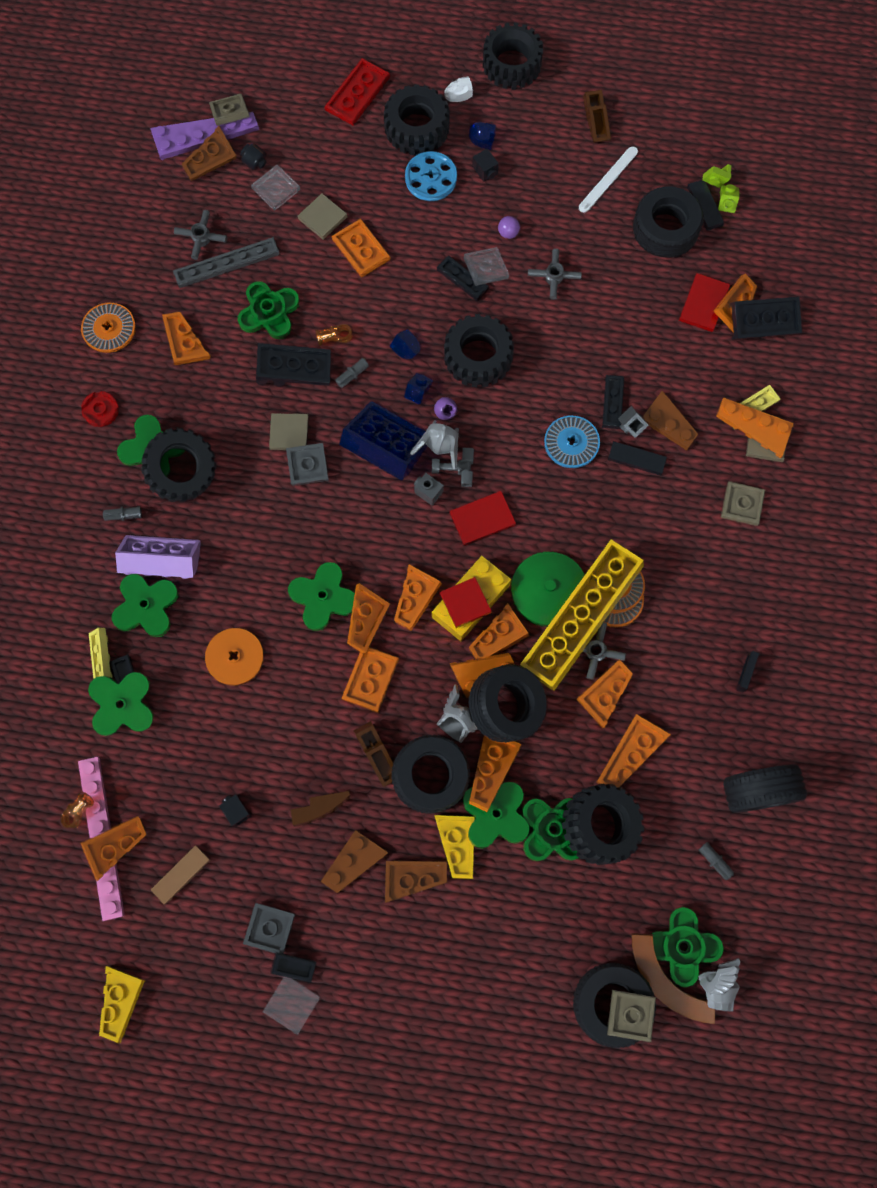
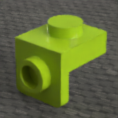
[702,164,732,188]
[718,184,739,213]

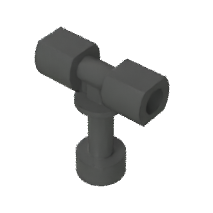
[432,448,474,487]

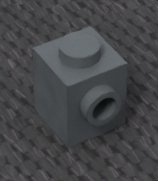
[618,406,649,438]
[414,473,444,506]

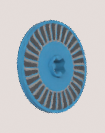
[544,415,600,468]

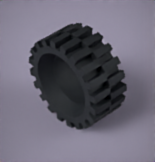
[483,22,543,90]

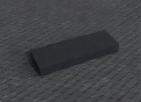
[687,180,724,231]
[437,255,489,301]
[602,375,624,429]
[608,441,667,476]

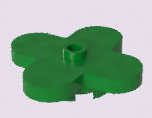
[238,281,300,339]
[117,415,185,477]
[288,562,355,631]
[112,574,178,637]
[88,672,154,736]
[463,782,529,848]
[522,798,579,861]
[651,907,723,987]

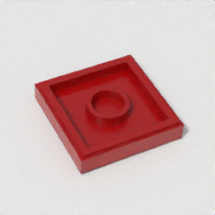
[440,577,492,628]

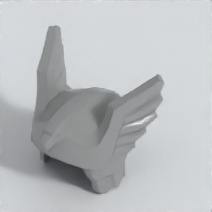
[410,420,459,470]
[437,684,478,743]
[698,958,740,1011]

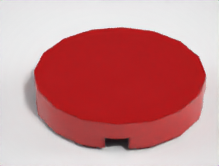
[81,391,119,427]

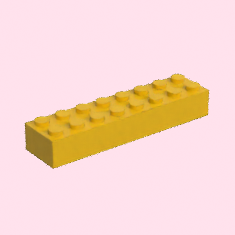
[520,540,644,691]

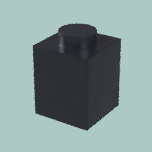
[472,149,499,182]
[219,794,252,827]

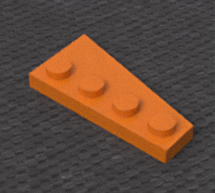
[716,398,794,458]
[469,736,521,812]

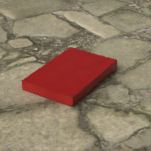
[679,273,730,332]
[449,491,516,546]

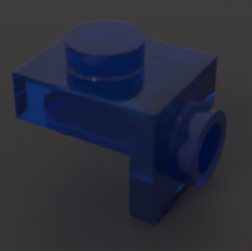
[404,373,433,404]

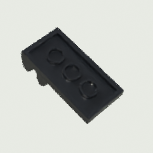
[729,297,802,341]
[256,343,331,387]

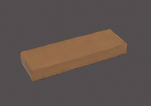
[151,845,210,905]

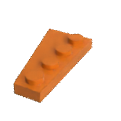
[596,714,671,788]

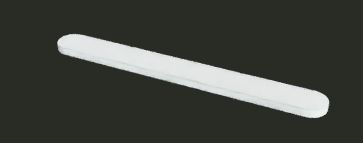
[579,147,638,213]

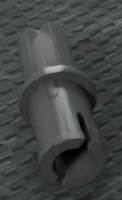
[335,358,369,388]
[103,506,142,521]
[698,842,734,880]

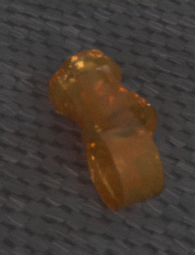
[315,324,353,346]
[61,792,94,828]

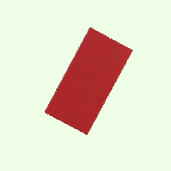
[324,58,390,126]

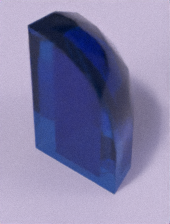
[469,122,496,150]
[390,329,420,359]

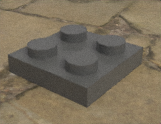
[286,443,329,486]
[243,903,295,953]

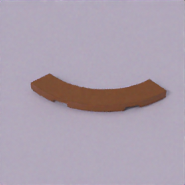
[631,933,715,1024]

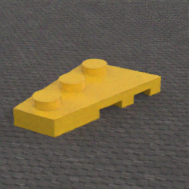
[434,815,475,879]
[99,966,145,1043]

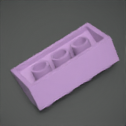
[115,535,201,579]

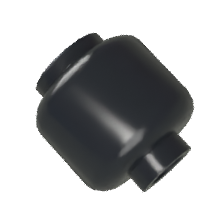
[240,143,267,170]

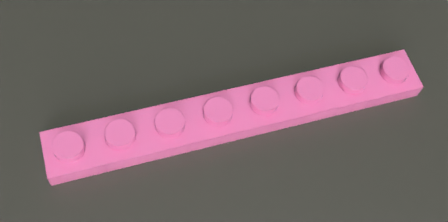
[78,757,125,921]

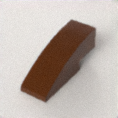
[583,90,611,143]
[353,721,393,787]
[290,791,351,827]

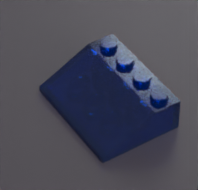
[339,401,427,481]

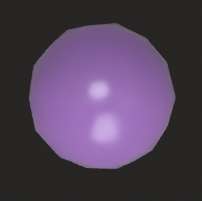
[498,216,520,239]
[434,397,457,420]

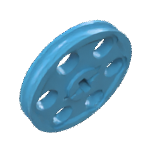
[405,151,457,201]

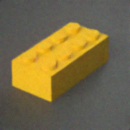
[432,556,511,641]

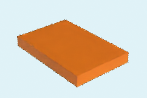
[332,218,390,278]
[341,647,399,713]

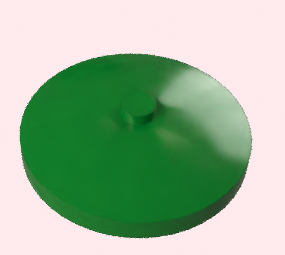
[511,552,585,627]

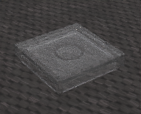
[251,165,300,211]
[464,247,509,286]
[263,977,321,1035]

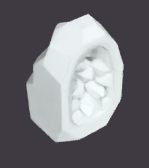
[444,76,473,102]

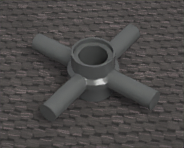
[174,210,227,260]
[528,249,582,300]
[583,622,626,680]

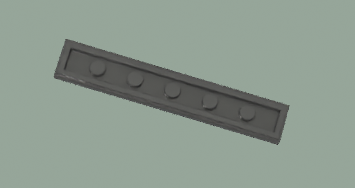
[173,237,280,288]

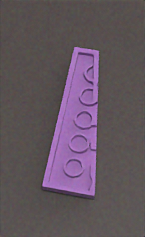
[150,112,259,160]

